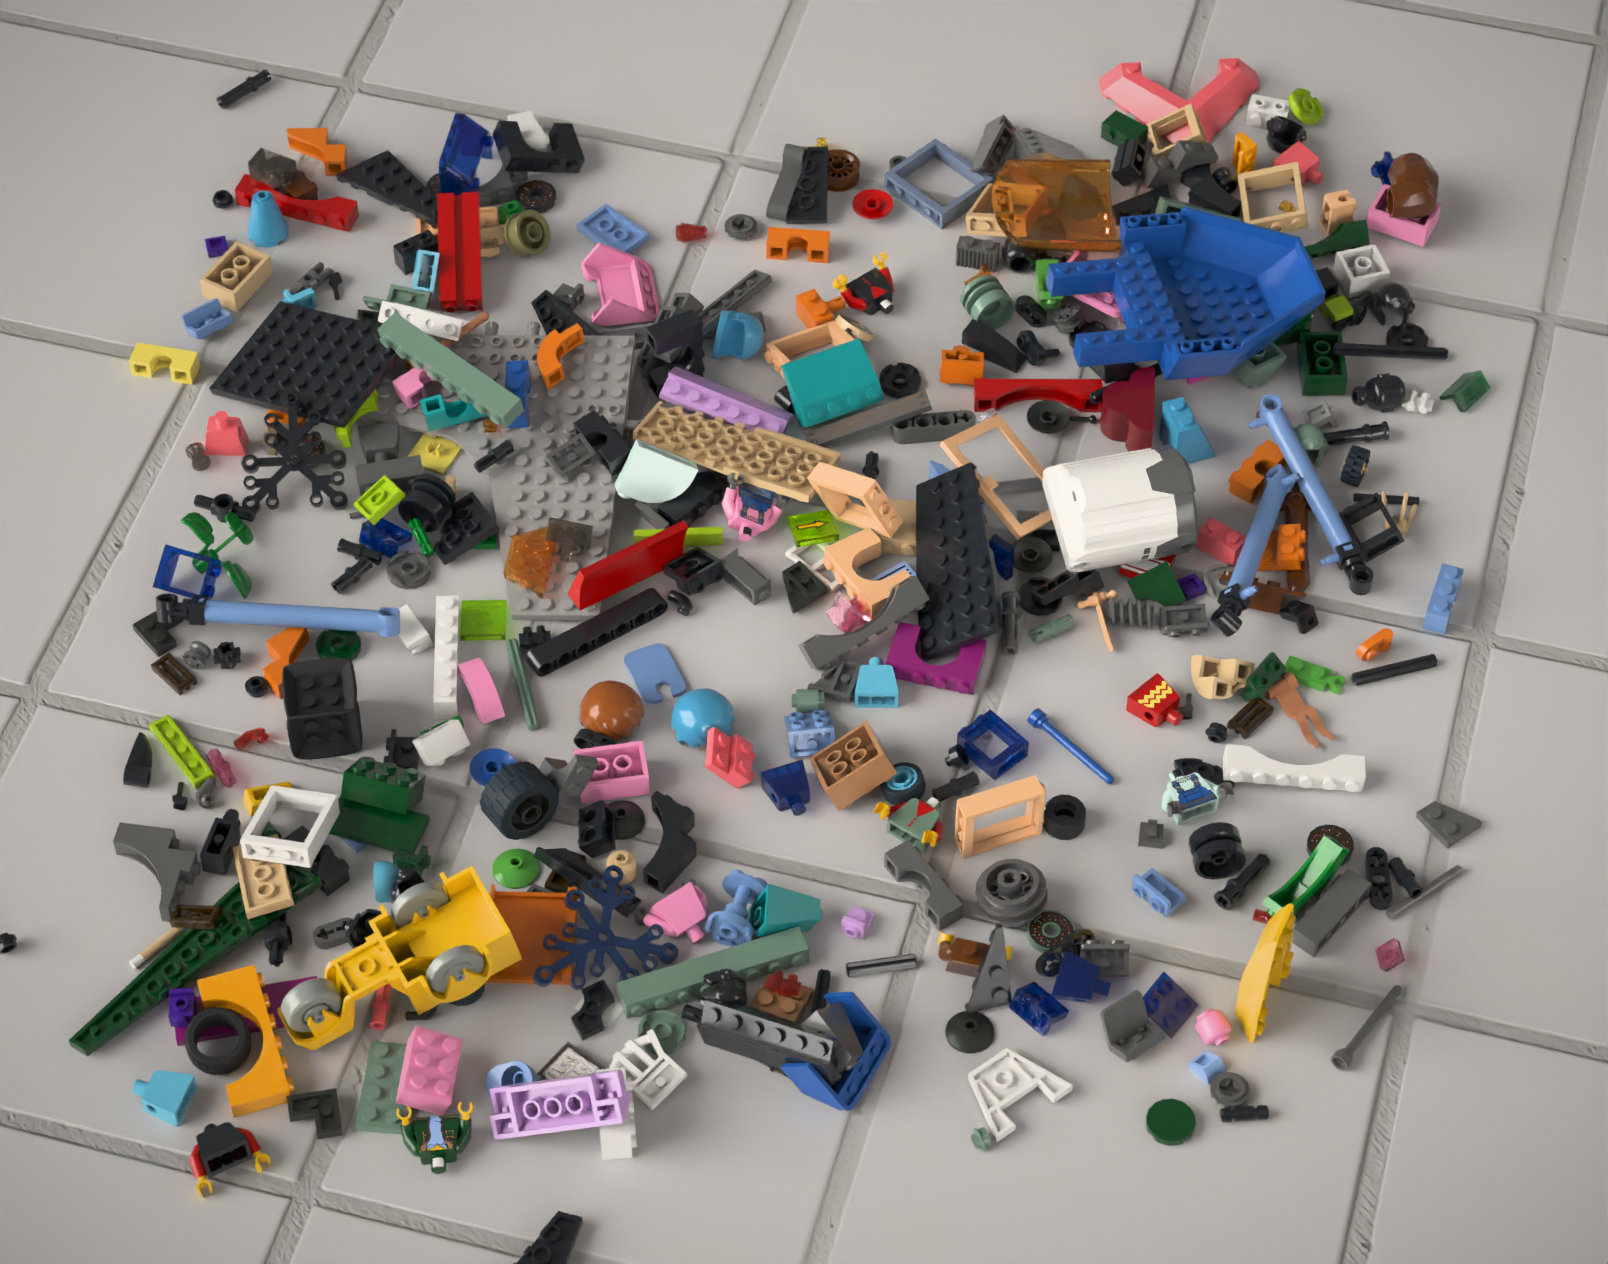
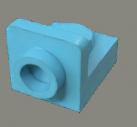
[282,287,317,309]

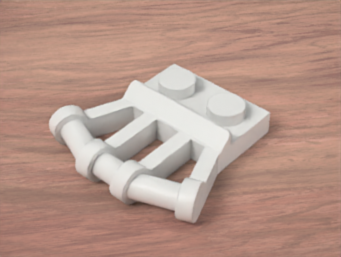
[609,1029,687,1110]

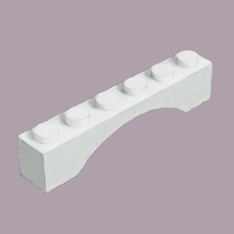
[433,595,461,719]
[1223,744,1366,792]

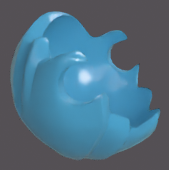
[671,688,735,748]

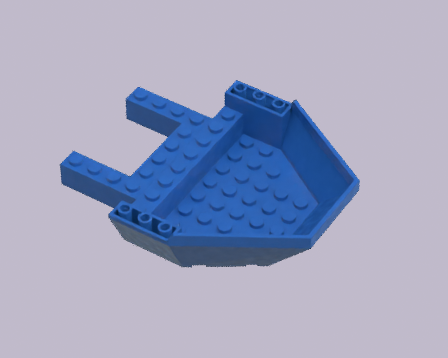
[1046,206,1326,380]

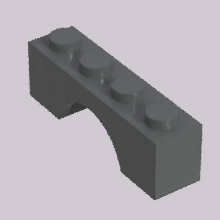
[884,840,964,931]

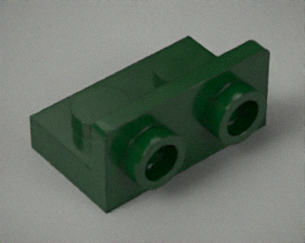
[1240,652,1286,702]

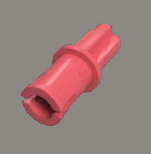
[370,984,392,1030]

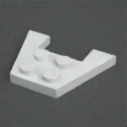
[968,1048,1073,1142]

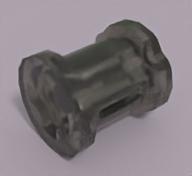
[186,442,211,471]

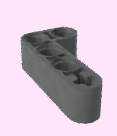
[766,143,807,221]
[890,410,976,444]

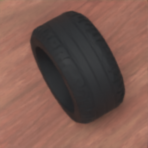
[184,1007,251,1075]

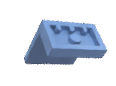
[784,710,835,758]

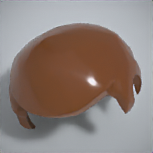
[579,680,644,741]

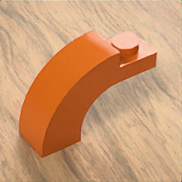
[537,323,585,390]

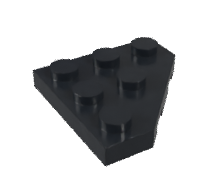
[433,492,500,566]

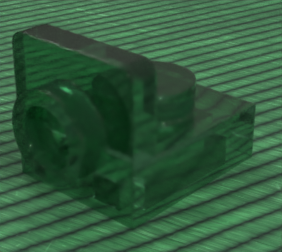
[392,845,431,876]

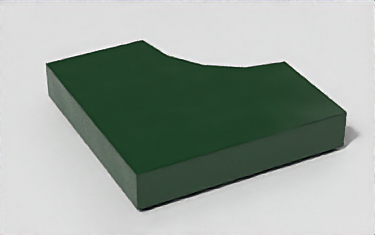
[1127,561,1187,607]

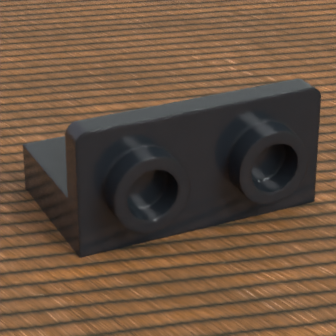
[383,729,419,770]

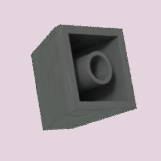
[802,1001,864,1086]

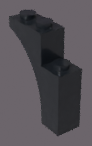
[1180,163,1241,217]
[643,791,697,894]

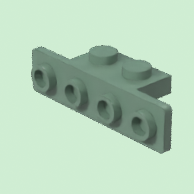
[362,284,443,314]

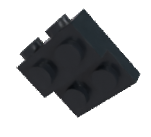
[662,546,726,596]

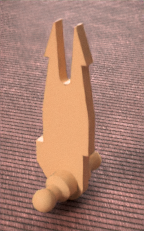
[1077,590,1118,652]

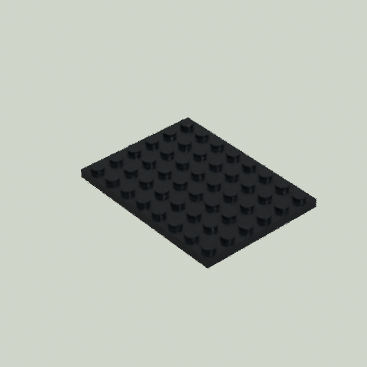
[209,301,400,428]

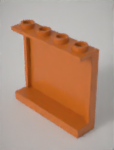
[486,885,579,985]

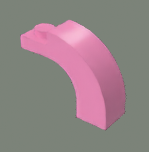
[458,658,505,724]

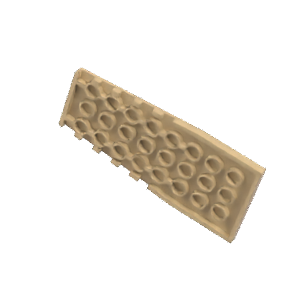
[633,401,842,503]

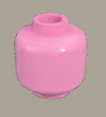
[1195,1008,1232,1046]

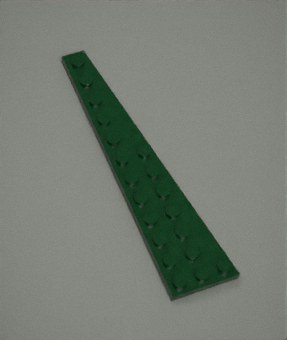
[68,864,323,1057]

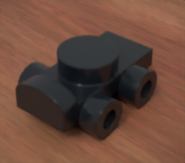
[519,625,551,649]

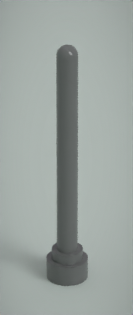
[1331,985,1402,1071]

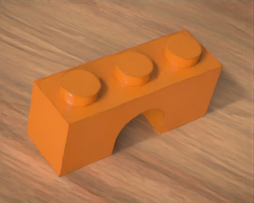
[766,227,830,263]
[1229,440,1287,504]

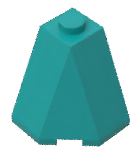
[748,884,823,937]

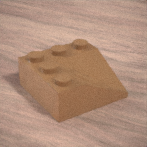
[809,721,897,811]

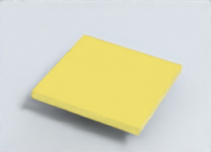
[407,433,462,475]

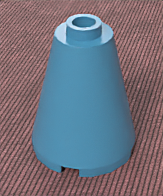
[247,191,289,248]

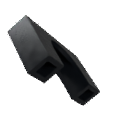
[492,121,585,173]
[646,309,705,399]

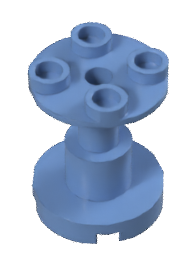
[705,869,767,947]

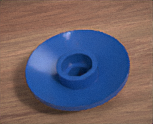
[469,748,515,786]

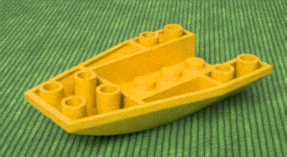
[1235,903,1296,1043]

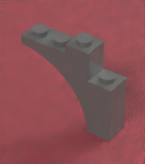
[113,822,201,922]

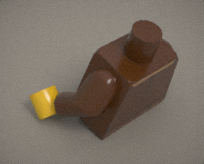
[938,931,1012,978]

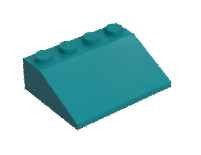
[781,338,885,427]

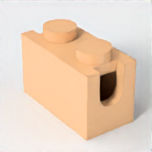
[1320,189,1356,236]

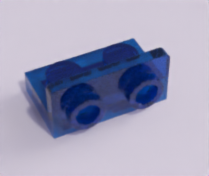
[359,518,413,559]
[1009,981,1069,1036]

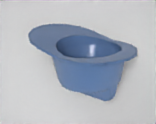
[486,1061,541,1098]

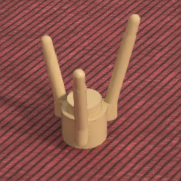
[1381,491,1417,537]

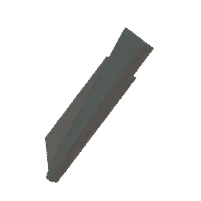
[970,114,1016,173]

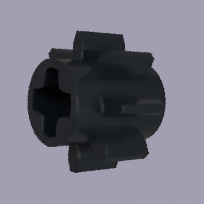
[213,642,241,669]

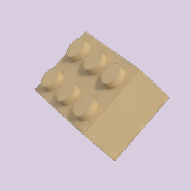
[200,241,273,312]

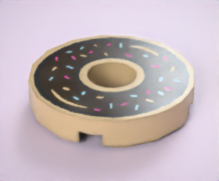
[835,314,874,342]

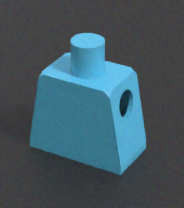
[412,250,440,292]
[855,657,898,708]
[133,1070,197,1127]

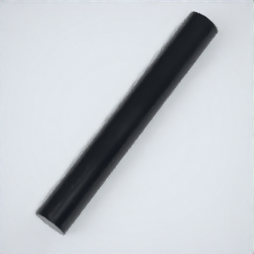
[1353,493,1420,506]

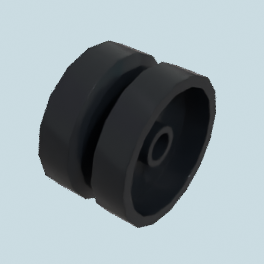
[1188,822,1246,880]

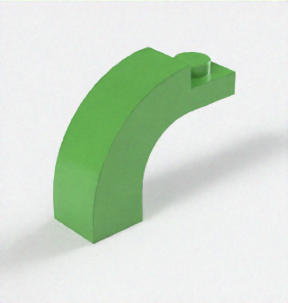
[1035,259,1063,309]

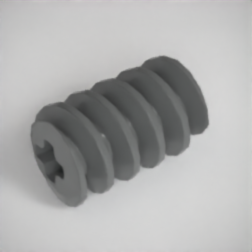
[1107,597,1154,629]

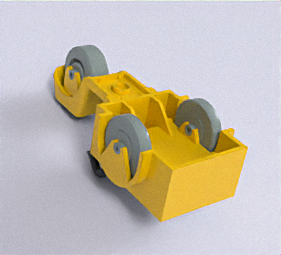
[277,866,522,1050]

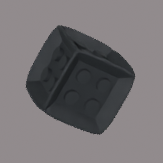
[282,658,362,759]

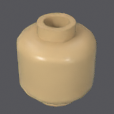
[606,850,637,885]

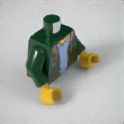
[396,1101,474,1174]

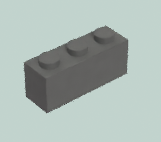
[355,455,424,496]

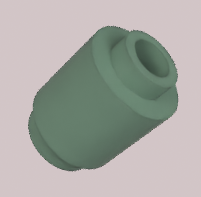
[791,689,824,712]

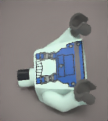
[1161,769,1234,825]

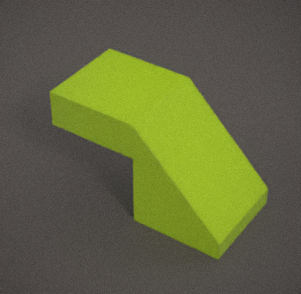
[1317,295,1353,322]

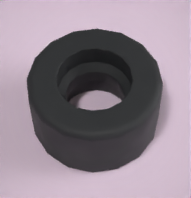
[1044,795,1086,840]

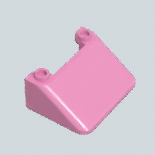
[581,243,660,327]

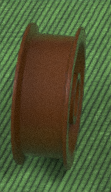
[828,149,860,192]

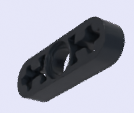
[1365,847,1393,910]
[1035,928,1095,977]

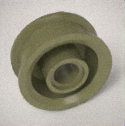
[503,210,551,258]

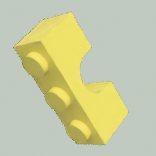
[129,342,200,385]

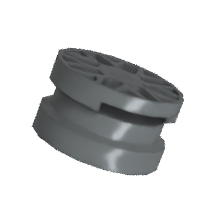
[1052,302,1085,333]

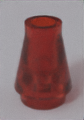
[676,223,707,243]

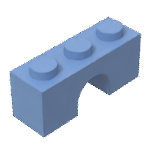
[1423,563,1464,635]

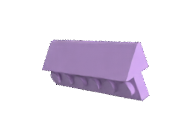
[659,366,793,434]
[489,1069,632,1140]

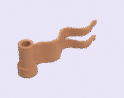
[1264,672,1335,748]

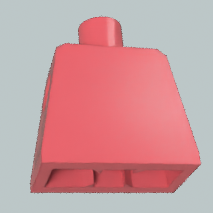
[1273,141,1324,185]
[205,411,249,456]

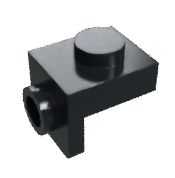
[1280,600,1319,634]

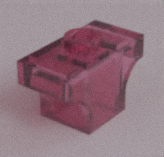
[825,591,871,633]

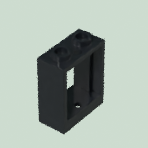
[1339,492,1405,563]

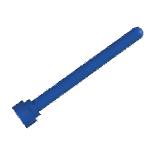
[1027,708,1114,784]

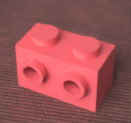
[1197,517,1246,567]

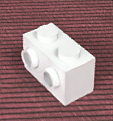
[1246,94,1290,128]
[413,719,471,768]

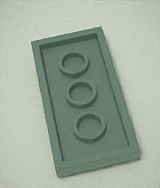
[355,1041,409,1134]

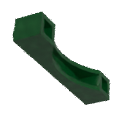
[1304,220,1370,258]

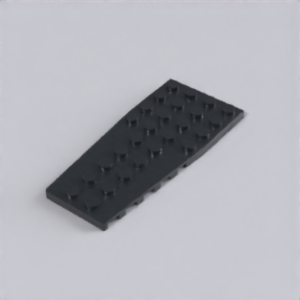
[916,462,1003,661]

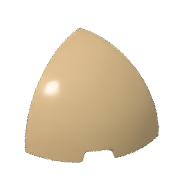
[1191,655,1255,700]

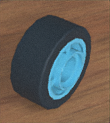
[880,762,926,805]

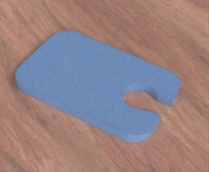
[624,643,686,705]

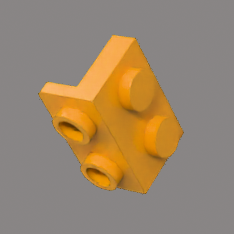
[1232,132,1258,182]

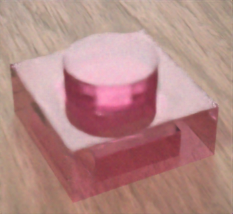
[1375,938,1405,972]

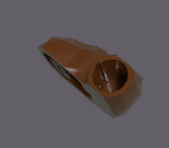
[1387,153,1439,219]

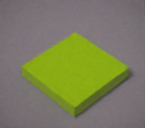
[353,475,406,525]

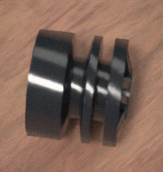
[398,474,456,533]

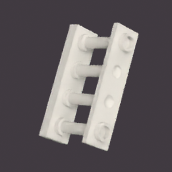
[378,301,474,341]

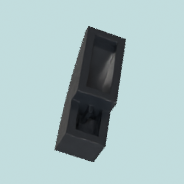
[962,319,1027,373]

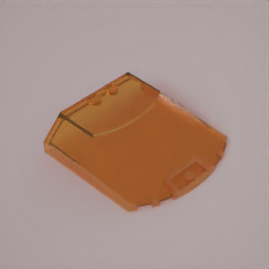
[991,159,1122,253]

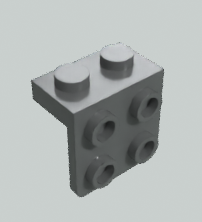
[1100,990,1166,1062]

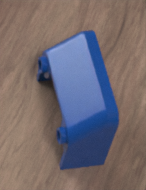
[780,991,891,1111]

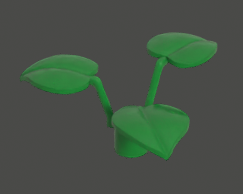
[180,512,254,600]

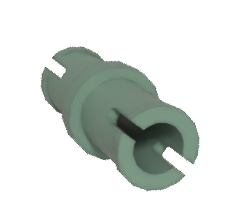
[1029,614,1075,643]

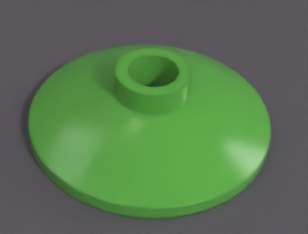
[492,849,540,889]

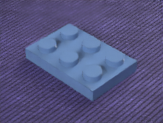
[577,204,649,254]

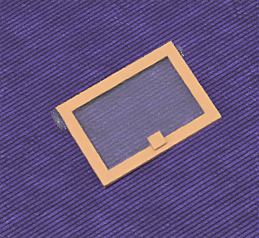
[940,408,1053,540]

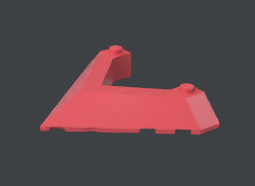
[1100,58,1259,145]

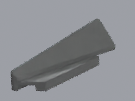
[637,293,704,381]

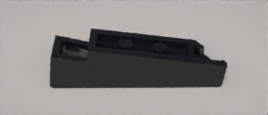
[534,847,641,918]

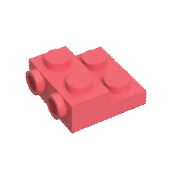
[705,727,756,789]

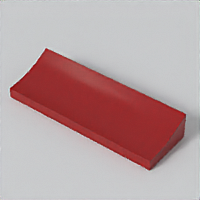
[567,520,689,611]

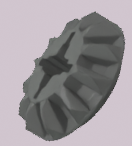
[725,214,757,240]
[1210,1072,1250,1108]

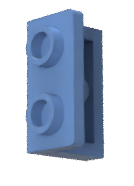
[181,298,234,339]
[1132,868,1187,918]

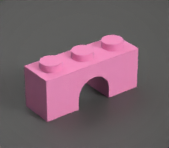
[392,367,442,410]

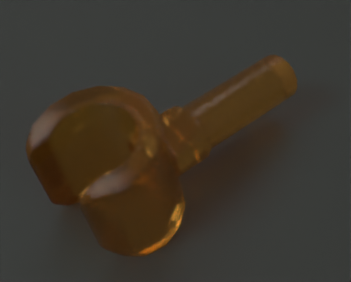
[964,264,992,286]
[483,419,497,433]

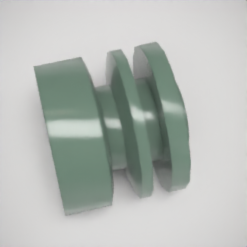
[960,275,1015,330]

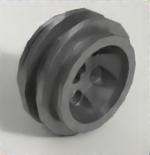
[975,859,1048,927]

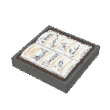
[536,1042,606,1081]

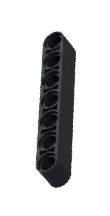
[525,588,668,677]

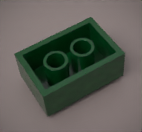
[1296,331,1348,396]
[340,757,426,815]

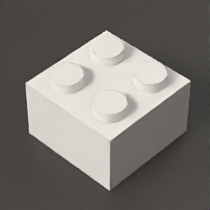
[1334,244,1390,298]

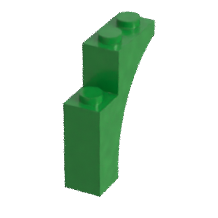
[1262,835,1350,920]

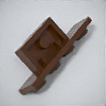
[1218,570,1306,615]

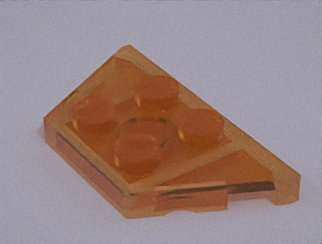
[503,524,561,598]

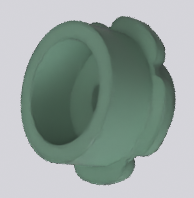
[971,1127,992,1151]

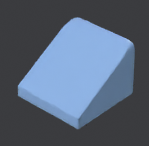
[1188,1051,1226,1084]

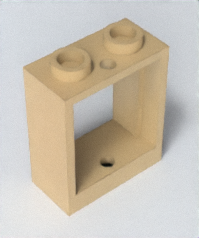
[1147,104,1207,158]

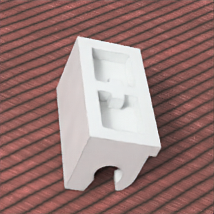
[398,604,434,655]

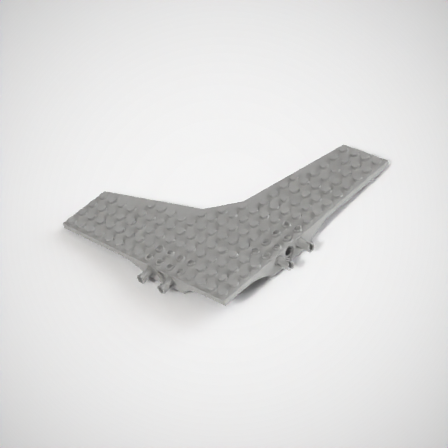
[358,321,642,621]

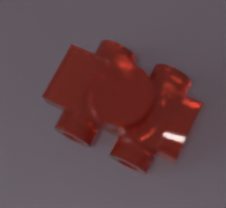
[765,970,801,996]

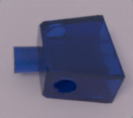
[761,760,810,816]
[1051,950,1112,1003]

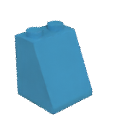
[1159,397,1215,464]

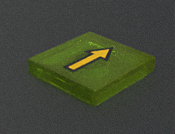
[787,510,839,548]

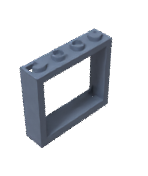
[884,138,994,229]

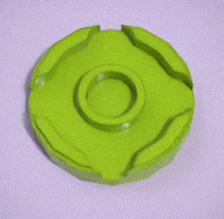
[1288,88,1323,125]

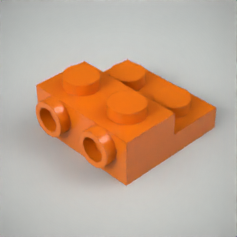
[1257,524,1306,572]

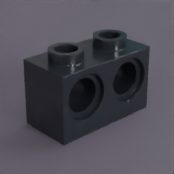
[578,800,616,859]

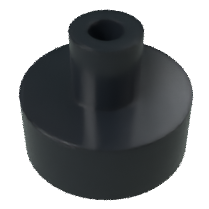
[945,744,969,769]

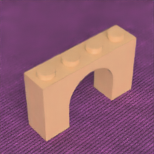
[823,527,911,619]

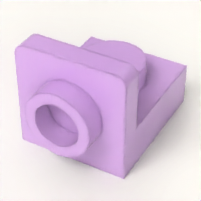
[841,905,874,940]

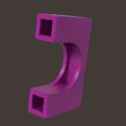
[886,622,987,695]

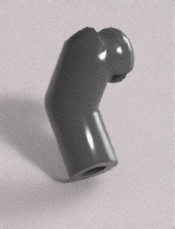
[195,778,217,809]

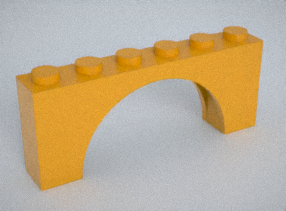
[197,965,294,1118]

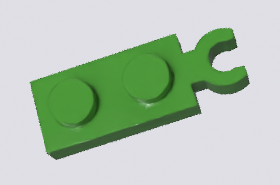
[1281,655,1346,694]

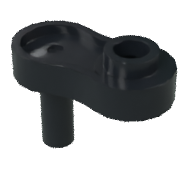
[1016,330,1060,366]

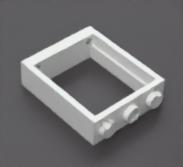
[240,785,340,868]

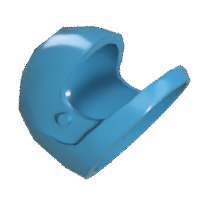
[712,310,764,360]

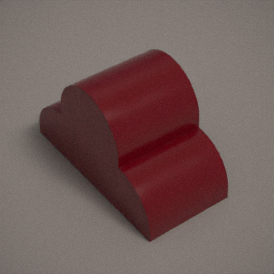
[1100,367,1155,452]

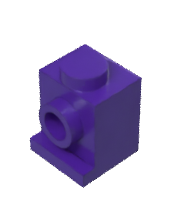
[168,988,197,1028]

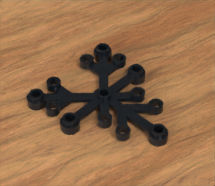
[241,391,348,513]

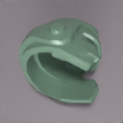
[1294,423,1330,467]

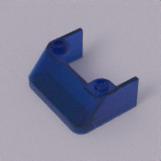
[439,113,494,196]

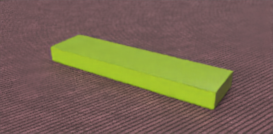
[634,527,723,547]
[149,714,216,790]

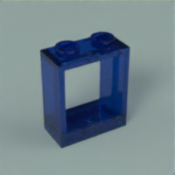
[153,544,222,599]
[957,709,1029,781]

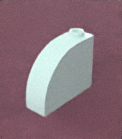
[615,439,698,503]

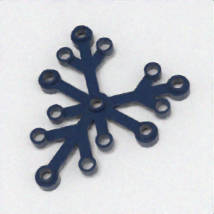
[533,865,678,990]

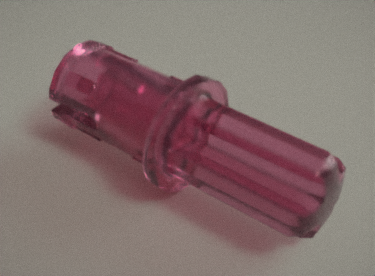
[206,749,236,788]

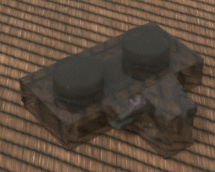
[546,518,593,562]

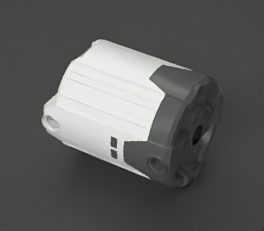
[1042,445,1199,573]

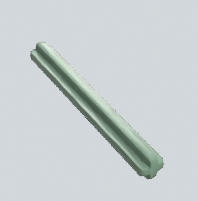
[506,638,540,731]

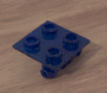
[1143,972,1198,1038]

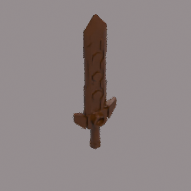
[1279,472,1312,592]

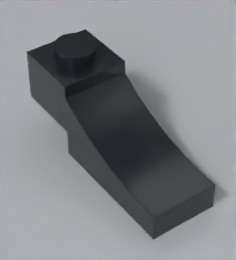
[1031,570,1105,606]

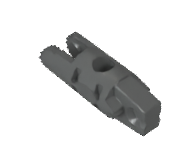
[289,262,334,295]

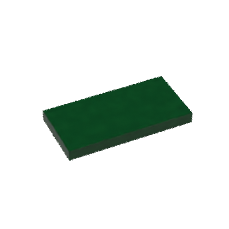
[329,796,430,857]

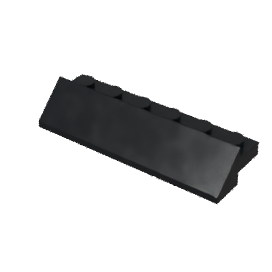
[696,998,838,1085]

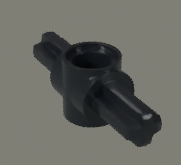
[1331,291,1374,332]
[194,494,256,523]
[263,912,293,967]

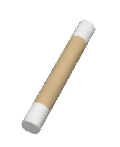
[129,928,187,969]

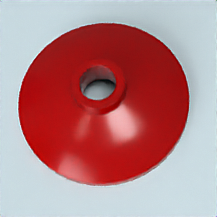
[852,189,893,219]

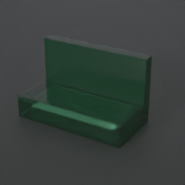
[1439,370,1491,412]

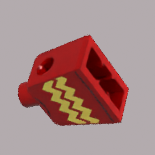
[1126,673,1183,727]

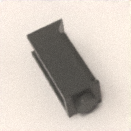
[721,548,771,605]

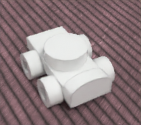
[1402,390,1434,414]

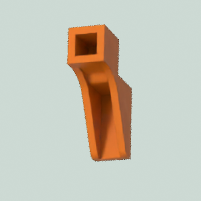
[287,128,348,176]
[262,627,310,699]

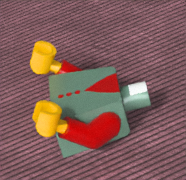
[873,797,943,854]

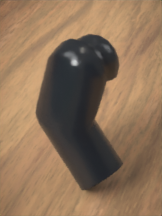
[667,590,693,616]

